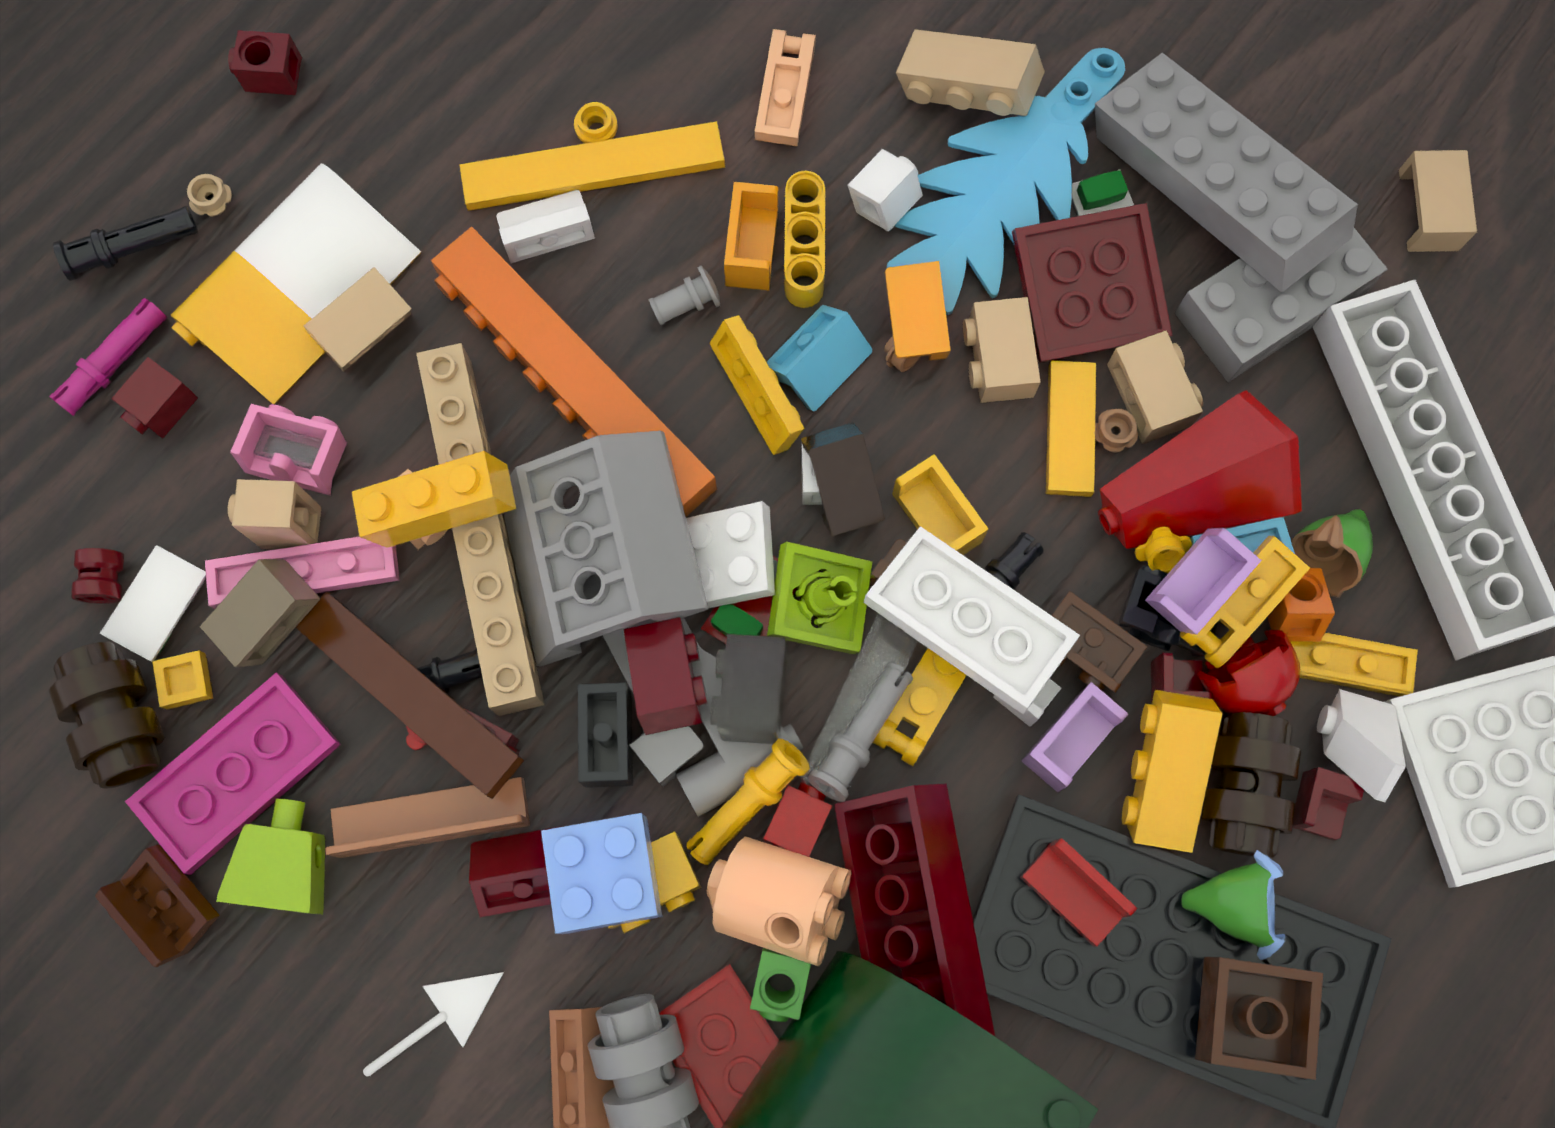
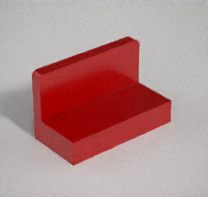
[1020,838,1137,947]

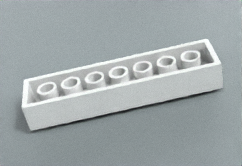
[1313,280,1555,661]

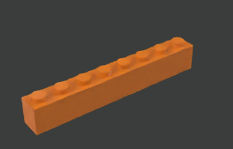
[431,226,717,517]

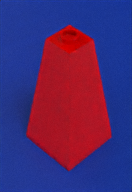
[1098,390,1302,549]

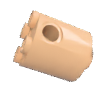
[707,836,851,966]

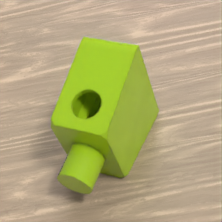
[216,798,325,914]

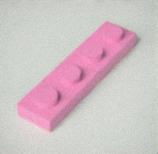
[205,537,400,609]

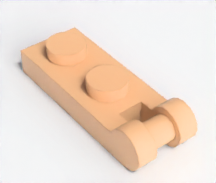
[755,29,816,146]

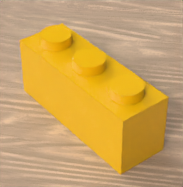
[352,451,516,548]
[1122,690,1222,853]

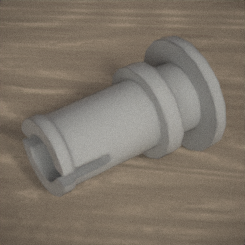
[648,265,720,325]

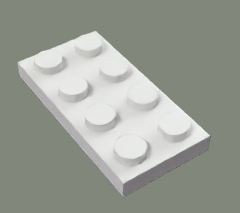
[864,526,1080,715]

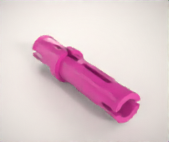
[49,298,167,416]

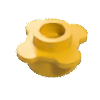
[1135,527,1192,573]

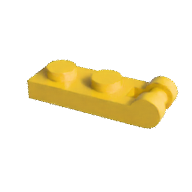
[1180,536,1310,668]
[872,648,966,767]

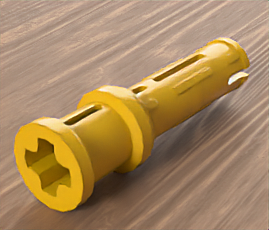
[686,738,810,865]

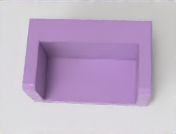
[1145,528,1262,635]
[1021,682,1128,793]

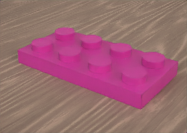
[125,672,341,875]

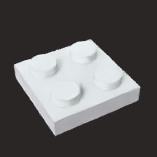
[686,501,775,608]

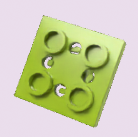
[767,542,872,654]

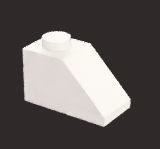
[1317,689,1406,802]

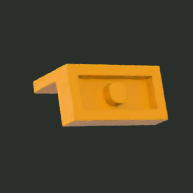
[885,261,951,361]

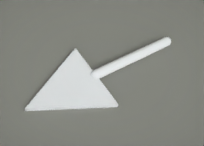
[363,972,504,1076]

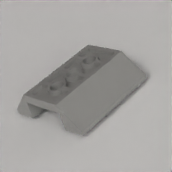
[503,431,708,667]

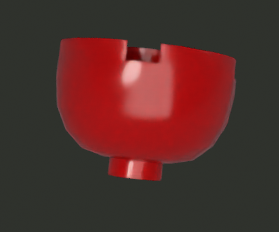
[1197,630,1300,716]

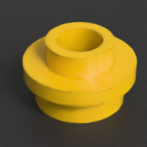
[574,102,618,143]

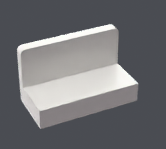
[496,190,595,263]

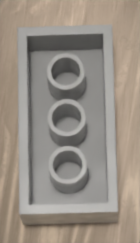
[1175,228,1388,382]

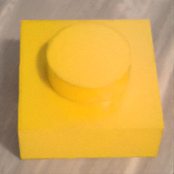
[152,650,213,710]

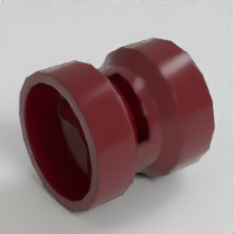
[71,548,124,604]

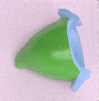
[1181,850,1285,960]

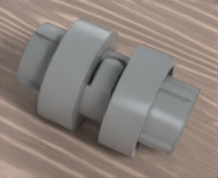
[588,994,699,1128]

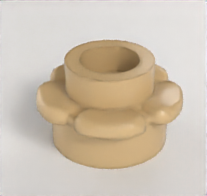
[187,174,232,217]

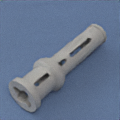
[807,662,913,802]

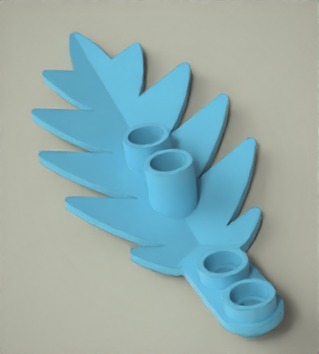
[887,48,1125,315]

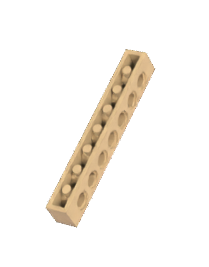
[416,343,544,716]

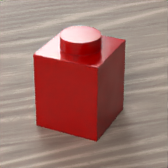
[763,783,832,857]

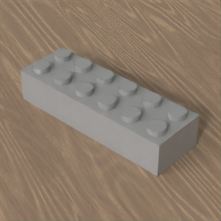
[1095,53,1358,292]

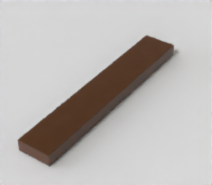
[296,591,524,799]

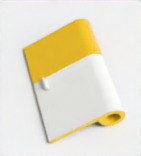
[171,163,421,405]

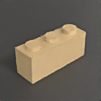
[896,29,1045,116]

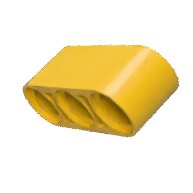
[784,170,825,308]

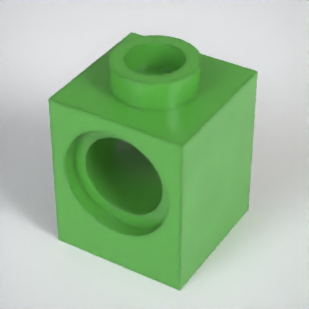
[750,948,811,1022]

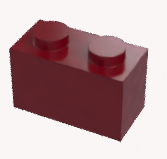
[623,617,708,735]

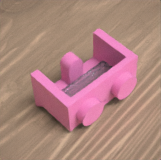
[230,404,347,496]

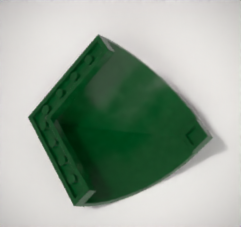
[722,951,1098,1128]

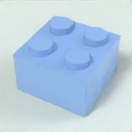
[541,813,662,934]

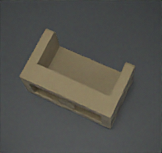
[200,559,321,668]

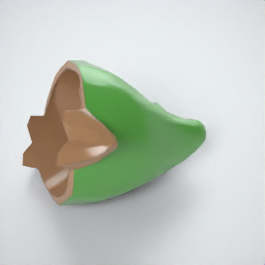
[1291,509,1373,599]

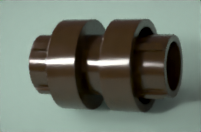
[49,642,165,789]
[1201,712,1301,858]

